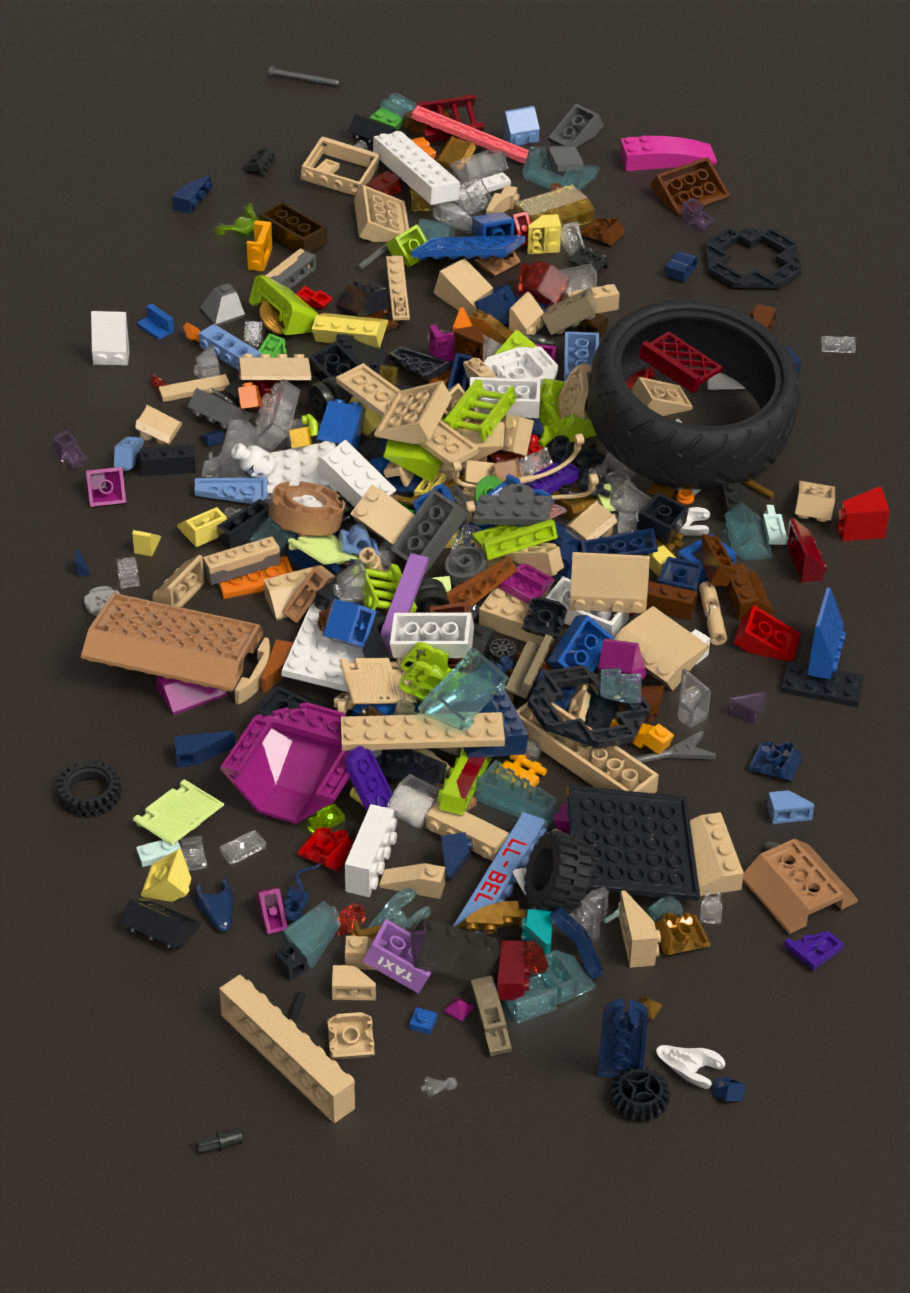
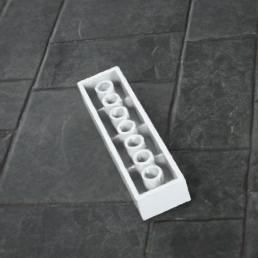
[373,131,460,205]

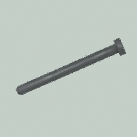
[268,66,339,86]

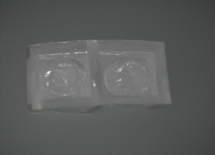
[450,523,481,553]

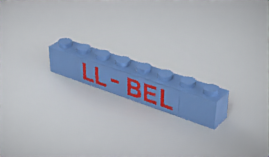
[453,812,547,948]

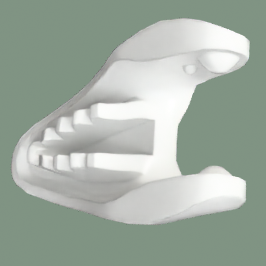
[678,507,710,536]
[656,1045,725,1089]

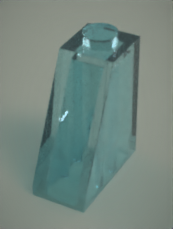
[283,901,340,968]

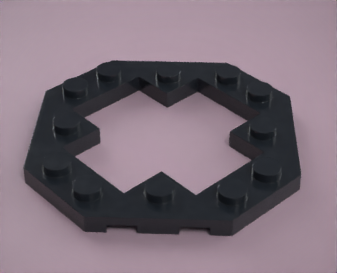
[706,228,801,289]
[527,666,651,749]

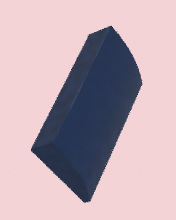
[581,528,658,555]

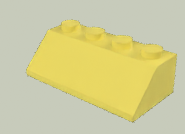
[312,313,388,348]

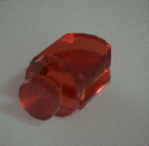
[523,941,549,974]

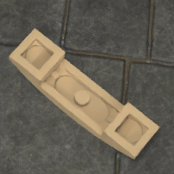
[234,637,270,704]

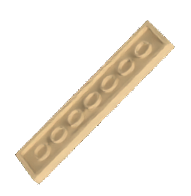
[341,712,505,751]

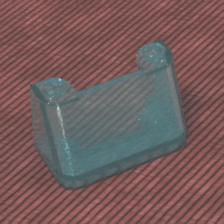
[523,146,600,195]
[417,647,509,731]

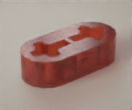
[330,903,365,936]

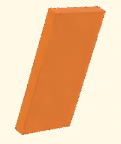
[218,556,293,599]

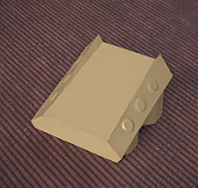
[135,405,182,444]
[566,500,617,540]
[327,1012,375,1060]

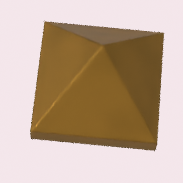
[639,996,663,1021]

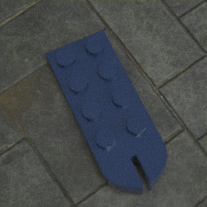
[598,999,649,1078]

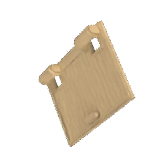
[339,658,417,704]

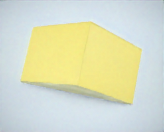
[133,530,161,556]

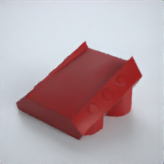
[298,827,354,872]

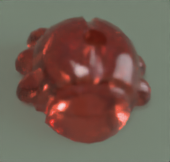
[151,374,170,389]

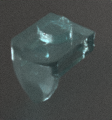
[648,896,683,922]

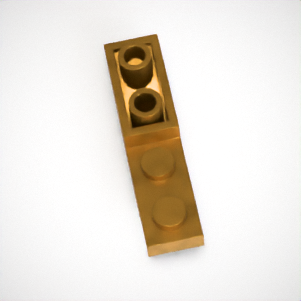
[456,901,528,934]

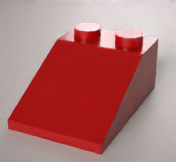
[733,605,801,662]

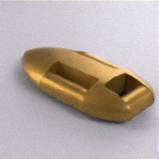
[392,495,415,508]

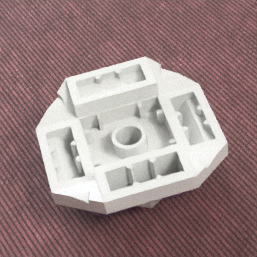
[484,347,558,385]

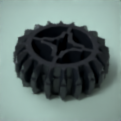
[609,1065,670,1123]

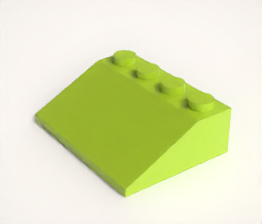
[383,419,444,482]

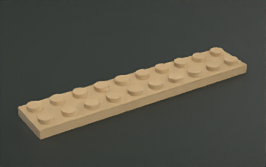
[336,363,479,469]

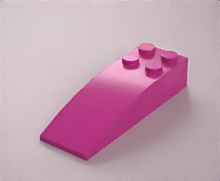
[620,136,717,171]

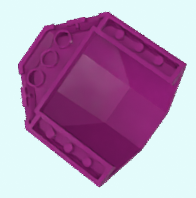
[220,702,350,824]

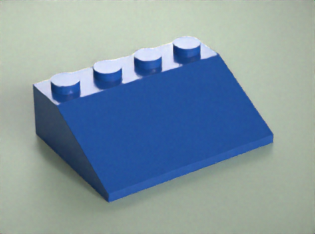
[808,587,846,679]

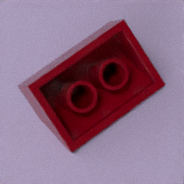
[786,518,827,583]

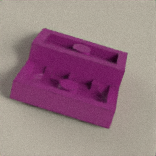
[500,563,554,605]

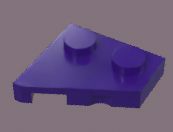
[784,931,844,971]

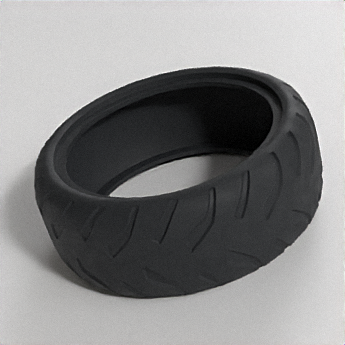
[587,300,800,490]

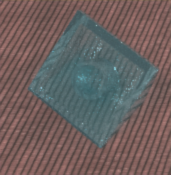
[418,219,455,241]

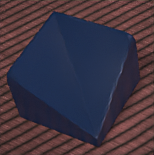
[712,1078,746,1101]

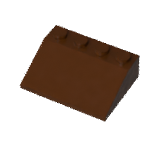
[650,157,730,216]

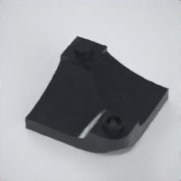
[336,334,388,377]

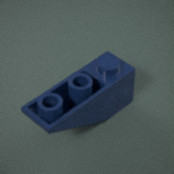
[173,175,212,214]
[174,730,235,768]

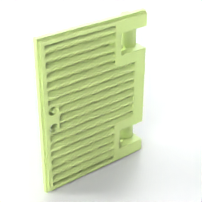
[288,534,360,565]
[133,780,224,845]

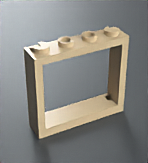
[301,137,380,196]

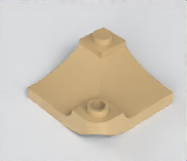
[557,363,591,419]

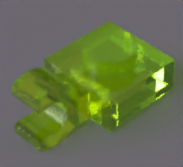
[308,804,345,834]

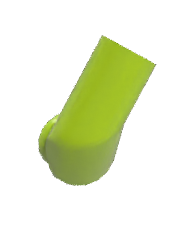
[538,426,552,448]

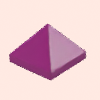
[444,996,474,1022]

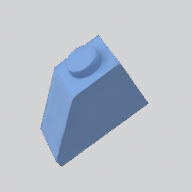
[767,790,814,824]

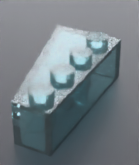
[475,760,558,829]

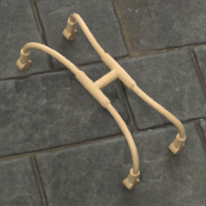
[452,433,599,522]

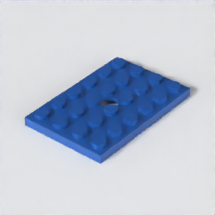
[412,235,526,260]

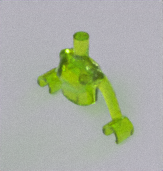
[214,203,259,235]

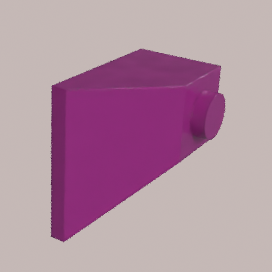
[86,467,126,507]

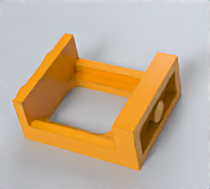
[247,220,272,271]

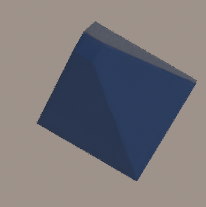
[75,550,90,576]

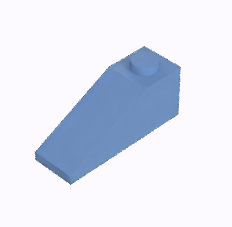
[114,436,144,471]

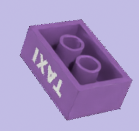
[362,919,442,994]

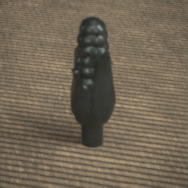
[523,334,554,346]

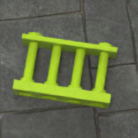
[444,379,516,442]
[350,557,417,613]

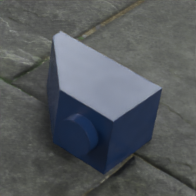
[441,832,473,881]

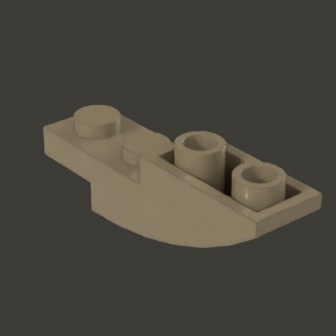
[471,976,512,1057]

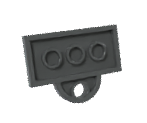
[473,484,553,525]

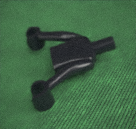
[558,464,612,499]

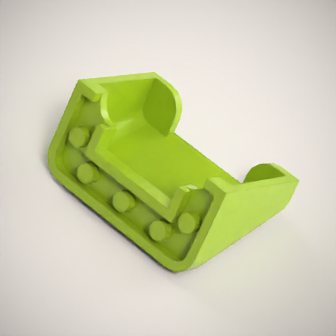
[249,275,319,335]
[539,378,597,443]

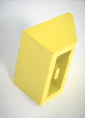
[527,214,561,254]
[177,507,227,547]

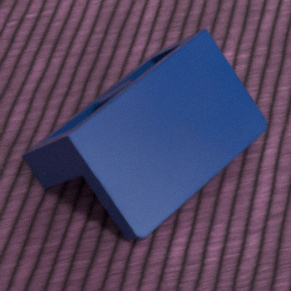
[138,304,174,340]

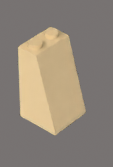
[434,258,493,316]

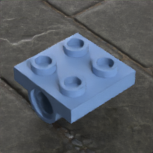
[338,524,379,555]

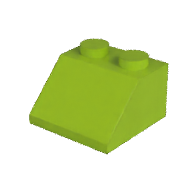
[385,224,427,267]

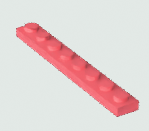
[411,106,531,164]

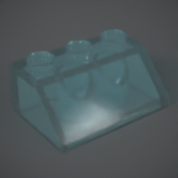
[725,502,773,560]

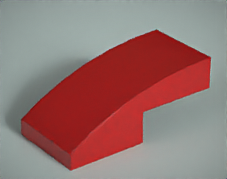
[296,286,333,309]

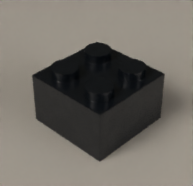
[636,492,689,544]

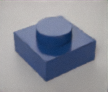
[409,1008,437,1035]

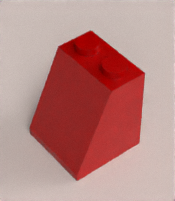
[837,487,890,541]

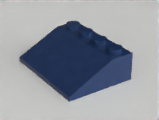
[446,689,529,758]

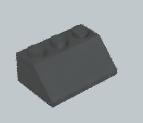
[188,388,253,430]

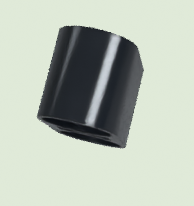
[552,435,569,465]

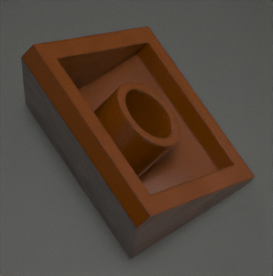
[454,325,485,362]

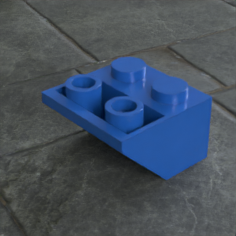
[322,599,376,648]

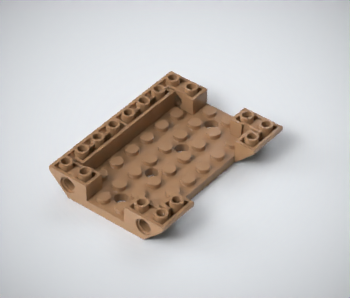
[81,593,263,692]

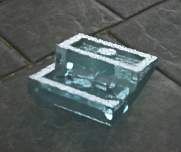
[380,93,417,118]
[600,668,642,703]

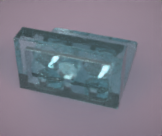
[249,516,297,553]
[504,976,557,1023]

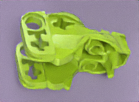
[400,642,477,703]

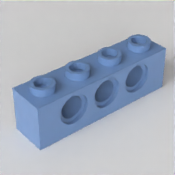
[199,324,261,371]

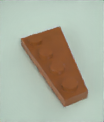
[447,556,517,607]

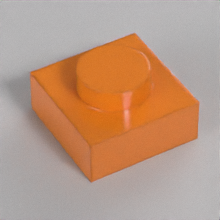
[183,322,200,342]

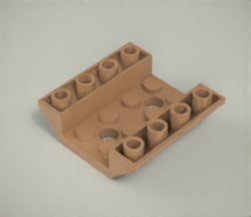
[743,839,858,934]

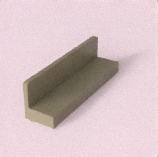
[505,634,553,698]

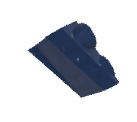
[749,741,802,782]

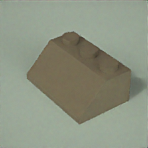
[542,287,598,335]

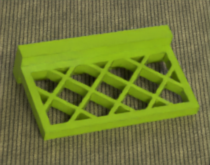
[472,519,558,560]

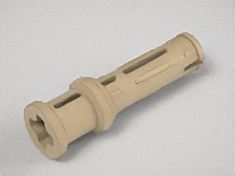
[359,547,386,581]

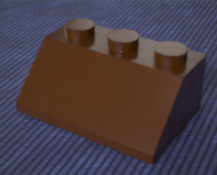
[724,563,775,620]
[646,581,700,620]

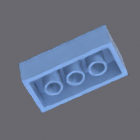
[564,332,599,383]

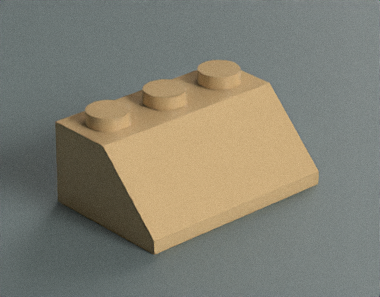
[561,284,620,313]
[152,555,204,607]
[264,567,313,620]

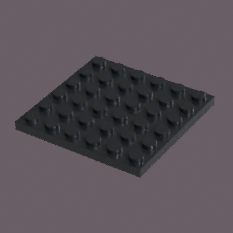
[566,785,700,901]

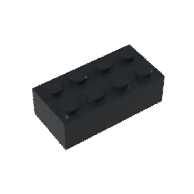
[309,340,361,402]

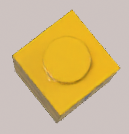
[289,426,313,448]

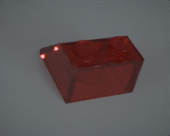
[523,260,570,305]

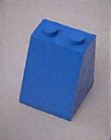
[471,212,514,236]
[317,399,366,451]

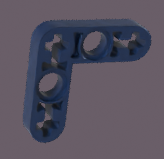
[550,907,604,980]

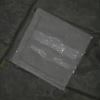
[569,886,609,942]

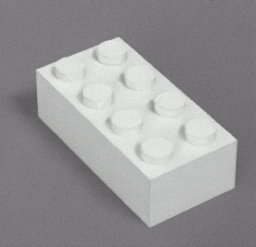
[470,377,540,418]
[316,440,396,508]
[546,577,629,637]
[390,613,474,658]
[345,804,397,897]

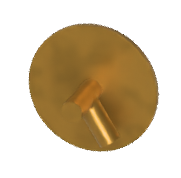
[259,300,285,335]

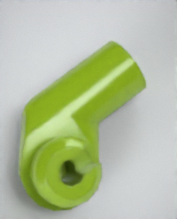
[301,414,319,437]

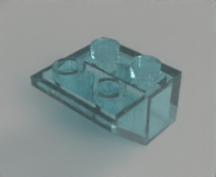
[537,950,596,1005]

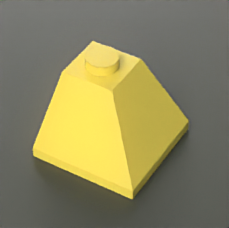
[141,849,191,902]

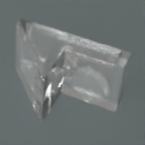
[179,835,207,871]

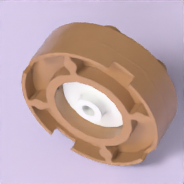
[268,481,345,537]

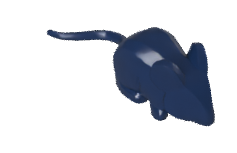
[284,863,321,923]

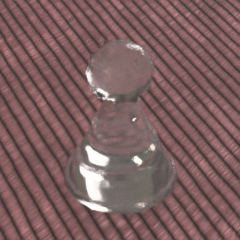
[421,1076,457,1099]

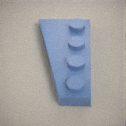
[195,477,267,504]

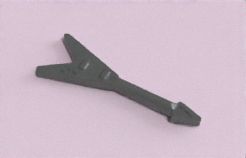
[631,731,716,763]

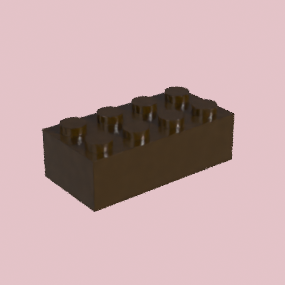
[259,201,327,253]

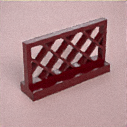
[639,332,723,393]

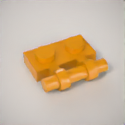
[495,755,547,794]

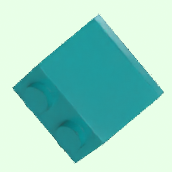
[521,909,553,972]

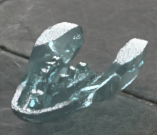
[368,888,432,929]

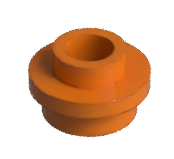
[676,489,694,505]

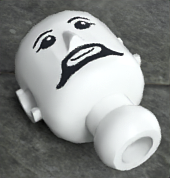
[231,443,275,478]

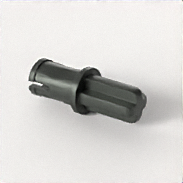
[196,1129,243,1153]

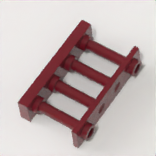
[416,95,485,143]

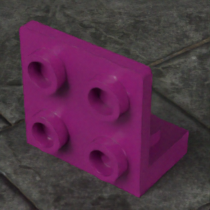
[429,324,455,362]

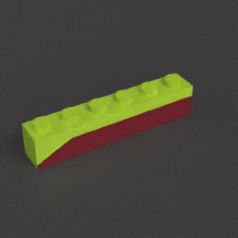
[437,747,492,816]

